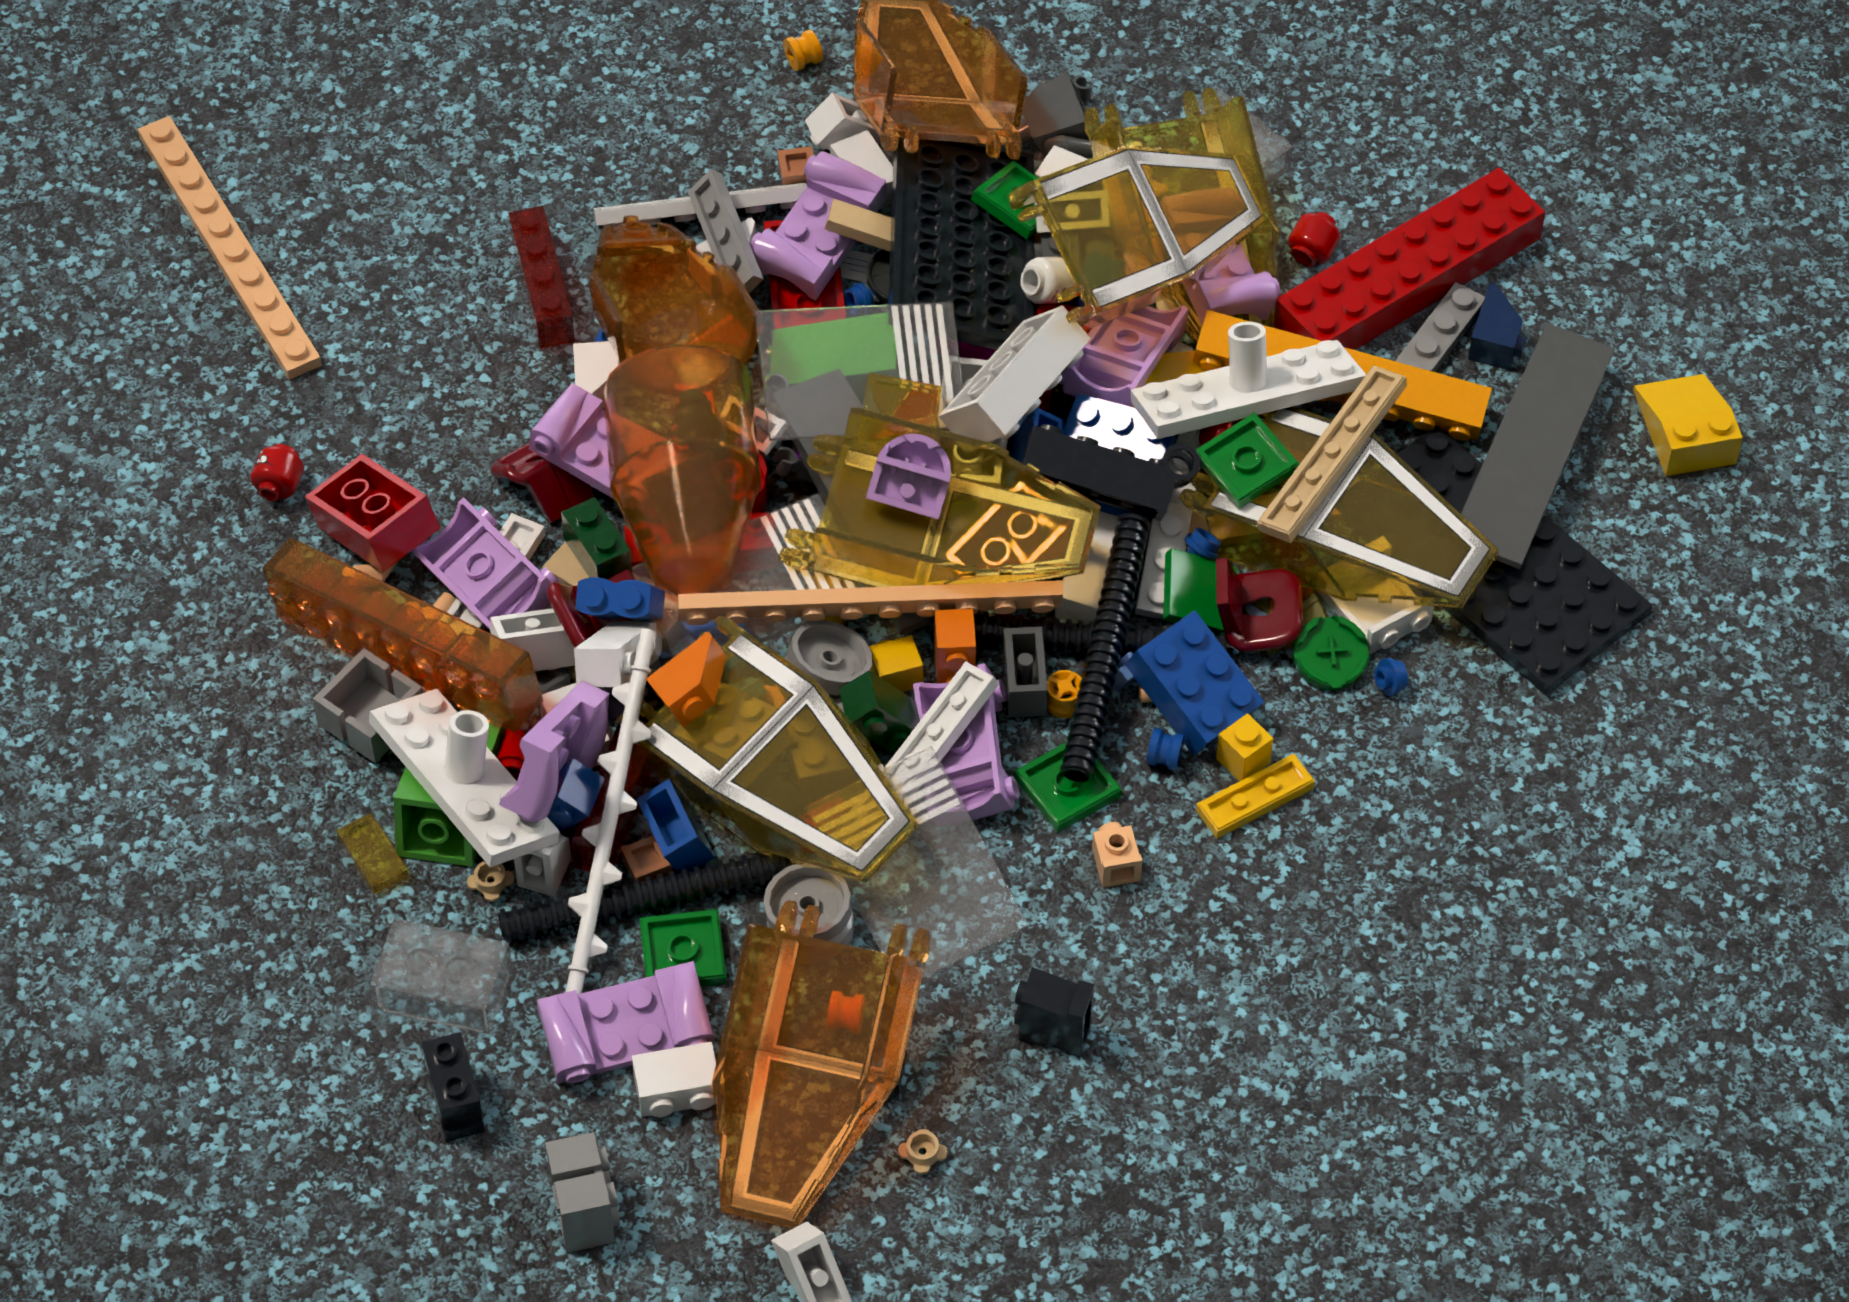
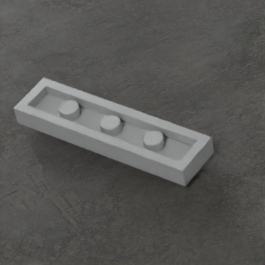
[687,169,764,302]
[1395,282,1485,372]

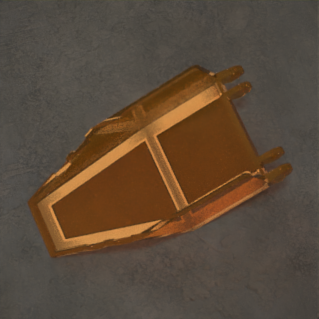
[854,0,1027,159]
[712,900,930,1229]

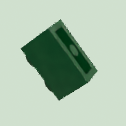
[561,497,632,579]
[839,670,920,756]

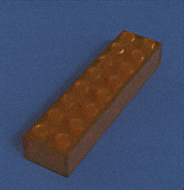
[262,537,543,733]

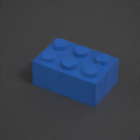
[1125,610,1264,756]

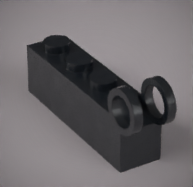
[1017,424,1200,521]

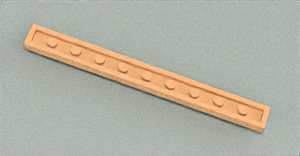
[138,116,322,380]
[677,580,1063,625]

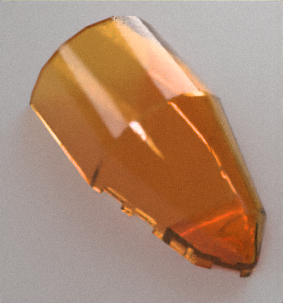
[590,215,761,398]
[604,344,761,597]

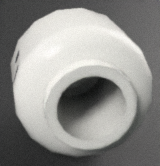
[1020,257,1075,304]

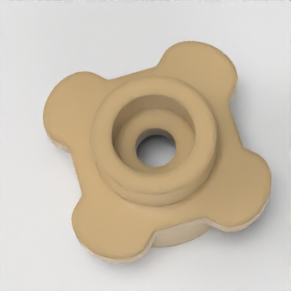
[467,861,514,902]
[898,1129,947,1174]

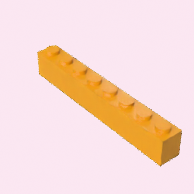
[1193,310,1492,441]

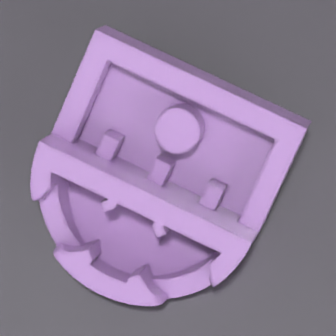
[866,433,951,520]

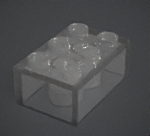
[370,918,512,1034]

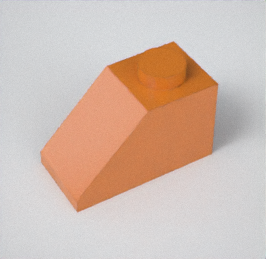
[646,631,727,728]

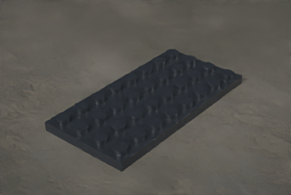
[888,123,1034,350]
[1334,425,1653,695]

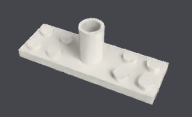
[1130,322,1366,439]
[369,689,560,867]

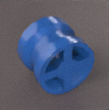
[1146,727,1185,772]

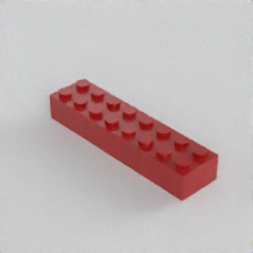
[1273,167,1545,350]

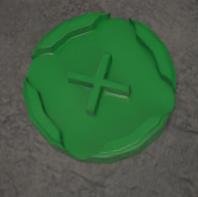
[1293,616,1369,691]

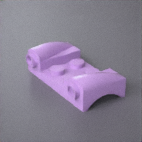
[750,151,887,300]
[1159,189,1280,325]
[1059,295,1189,408]
[529,383,697,522]
[411,497,560,630]
[913,663,1020,828]
[499,680,610,823]
[537,961,714,1084]

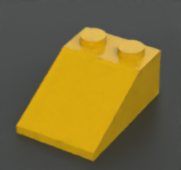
[1633,374,1743,476]

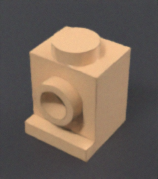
[1092,822,1142,888]

